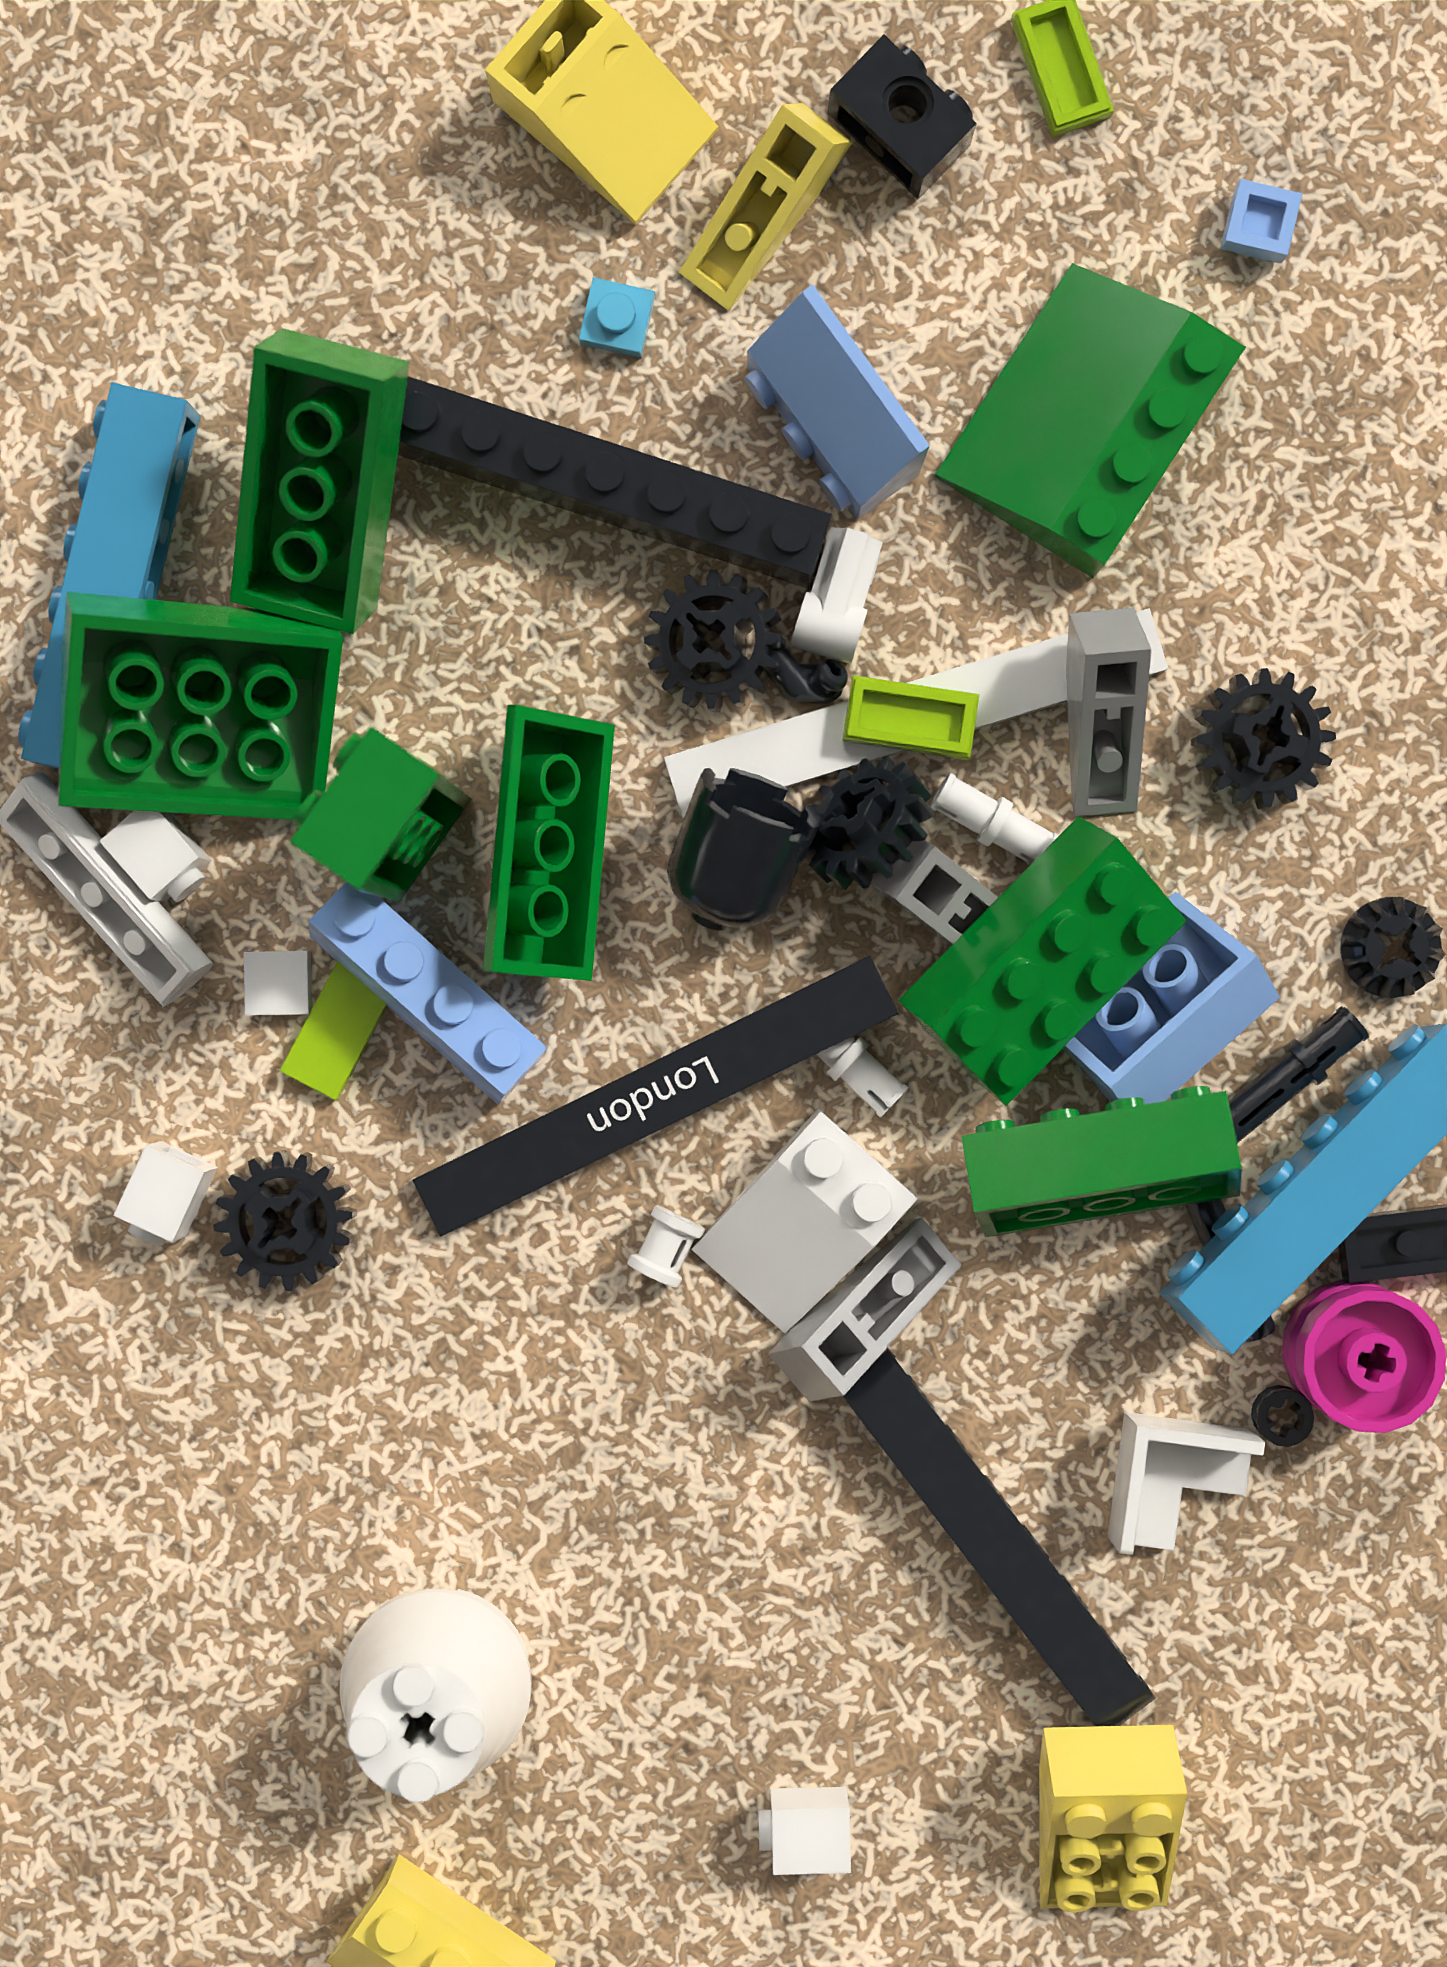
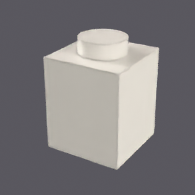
[99,810,212,902]
[113,1141,218,1246]
[758,1787,851,1875]

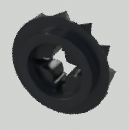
[1340,897,1446,998]

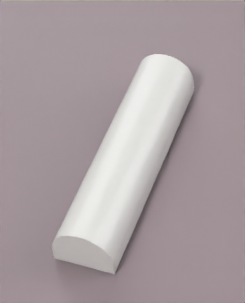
[0,772,213,1007]

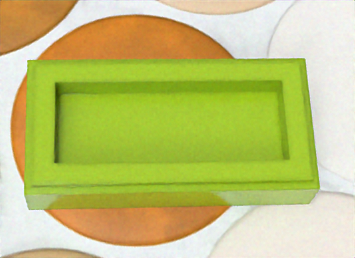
[1011,0,1114,138]
[842,675,980,760]
[280,961,388,1100]

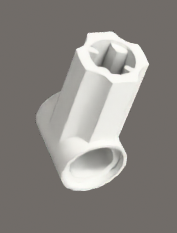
[790,527,883,664]

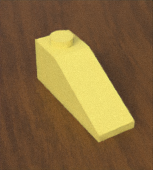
[679,103,853,311]

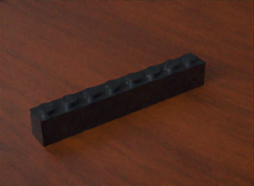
[398,376,832,589]

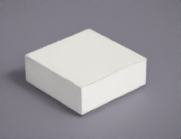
[243,951,312,1016]

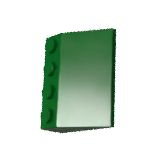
[935,263,1246,579]
[58,592,343,820]

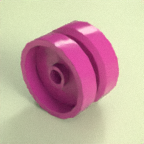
[1282,1279,1446,1433]

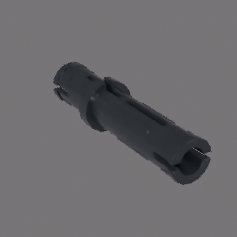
[1229,1006,1369,1143]

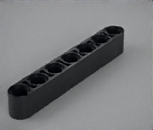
[843,1347,1156,1727]

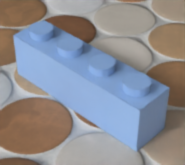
[308,882,548,1105]

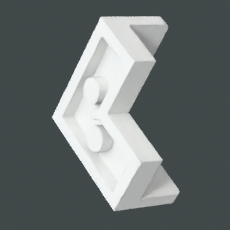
[1108,1412,1265,1555]

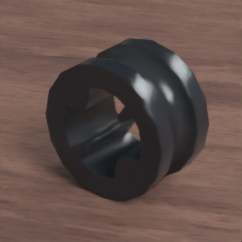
[1251,1385,1314,1447]

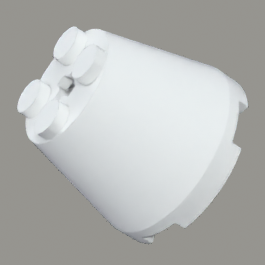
[340,1589,532,1803]

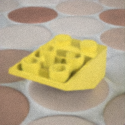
[485,0,718,225]
[1039,1725,1187,1913]

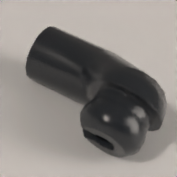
[764,646,848,704]

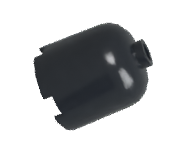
[667,768,822,931]

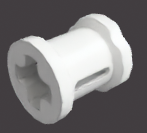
[627,1205,705,1288]

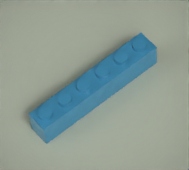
[18,382,201,770]
[1159,1024,1447,1355]

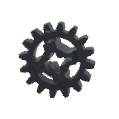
[644,570,786,713]
[1191,668,1336,810]
[804,756,934,890]
[213,1150,357,1291]

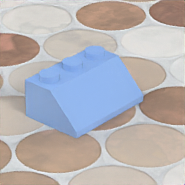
[744,284,930,520]
[1063,891,1280,1104]

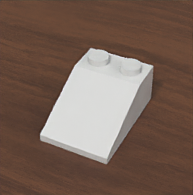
[691,1108,918,1334]

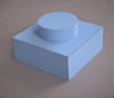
[1220,179,1303,264]

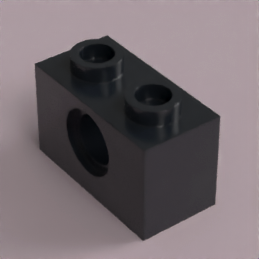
[827,34,977,200]

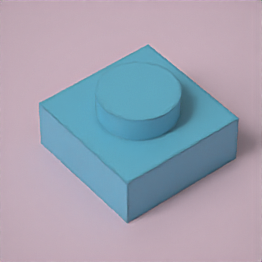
[579,277,655,358]

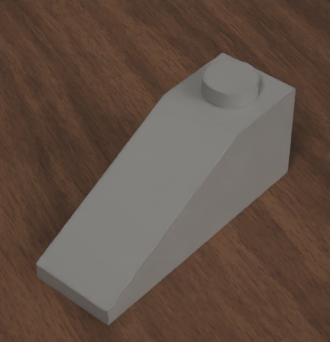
[1066,608,1152,817]
[870,840,998,945]
[768,1217,962,1401]

